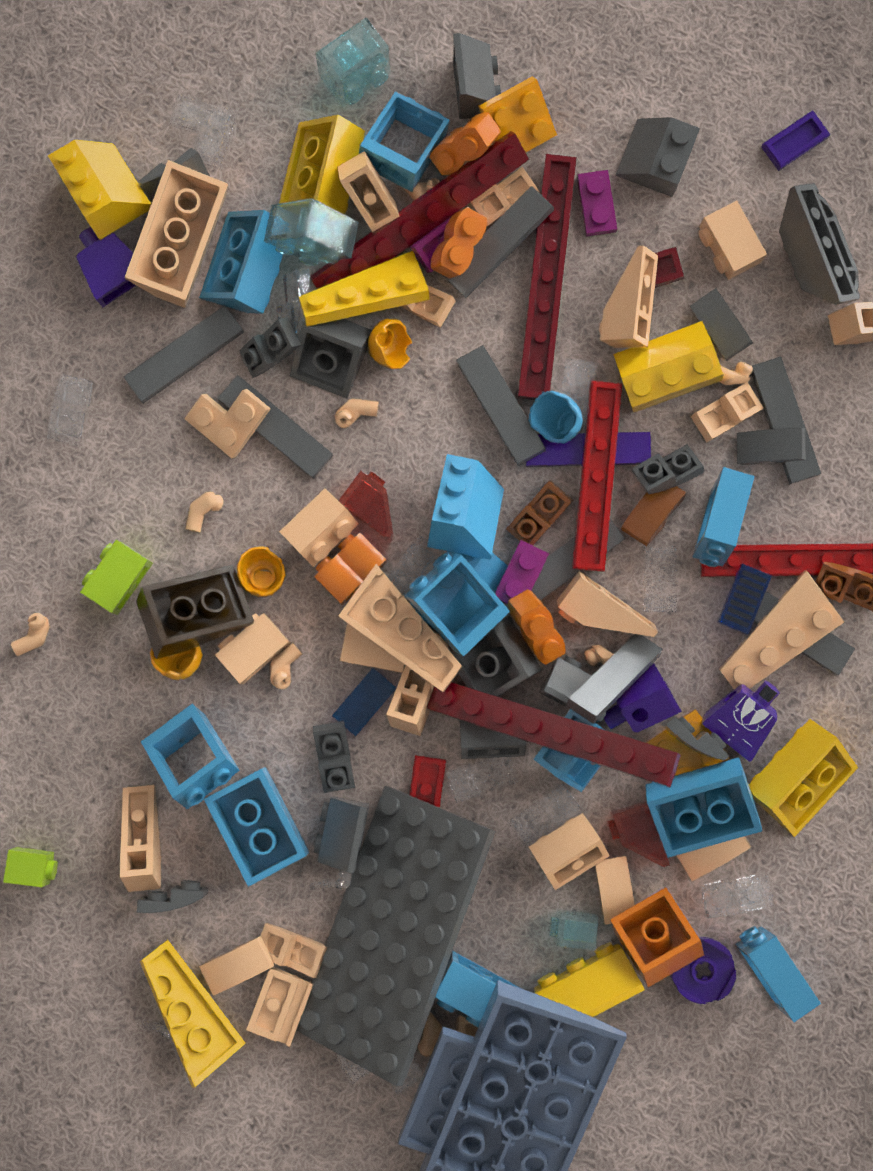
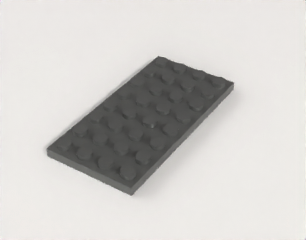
[296,786,496,1086]

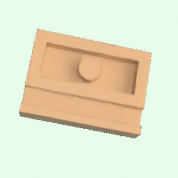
[246,967,313,1047]

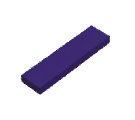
[526,432,651,467]

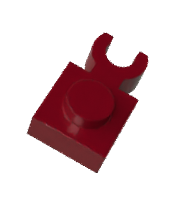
[655,247,685,288]

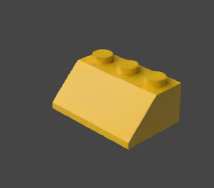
[278,115,365,221]
[48,140,151,240]
[613,321,724,412]
[749,719,858,837]
[534,942,645,1017]

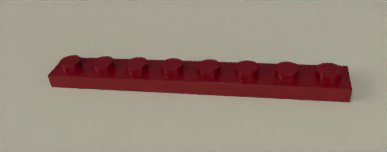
[309,131,530,289]
[518,154,577,400]
[427,682,681,788]

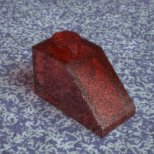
[338,471,394,541]
[607,801,670,867]

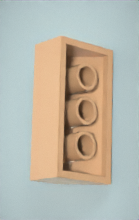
[125,160,228,308]

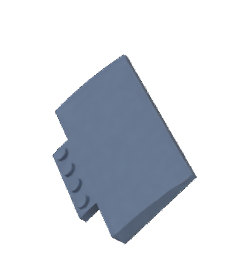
[398,981,627,1171]

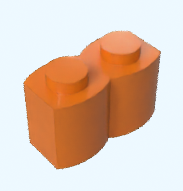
[429,112,501,175]
[431,207,487,279]
[314,533,387,605]
[508,589,566,665]

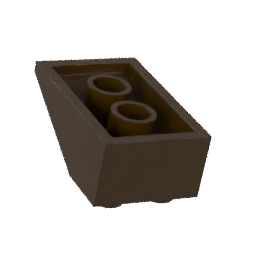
[136,565,254,659]

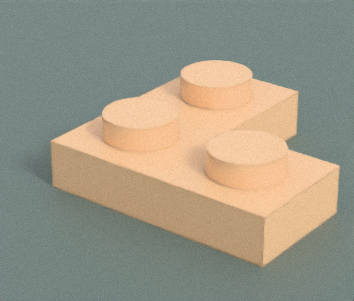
[185,389,271,458]

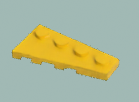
[299,251,430,327]
[140,940,246,1088]

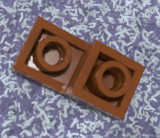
[506,480,574,545]
[621,486,686,547]
[815,562,873,611]

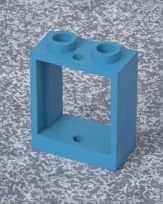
[359,92,450,192]
[692,467,755,567]
[405,552,510,656]
[141,703,240,809]
[534,709,604,792]
[735,926,821,1022]

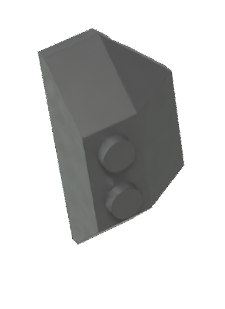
[779,183,860,305]

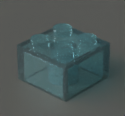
[315,17,391,108]
[264,198,359,266]

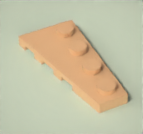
[338,564,462,692]
[719,570,844,689]

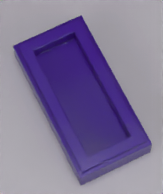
[761,110,831,171]

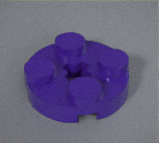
[670,937,736,1004]

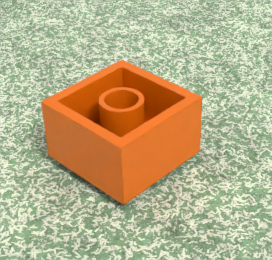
[610,887,704,988]

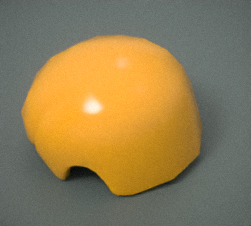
[368,319,412,369]
[237,546,286,597]
[150,646,203,681]

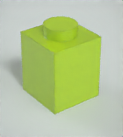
[3,847,58,888]

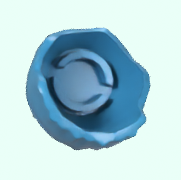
[528,391,583,443]

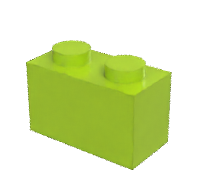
[80,539,153,615]

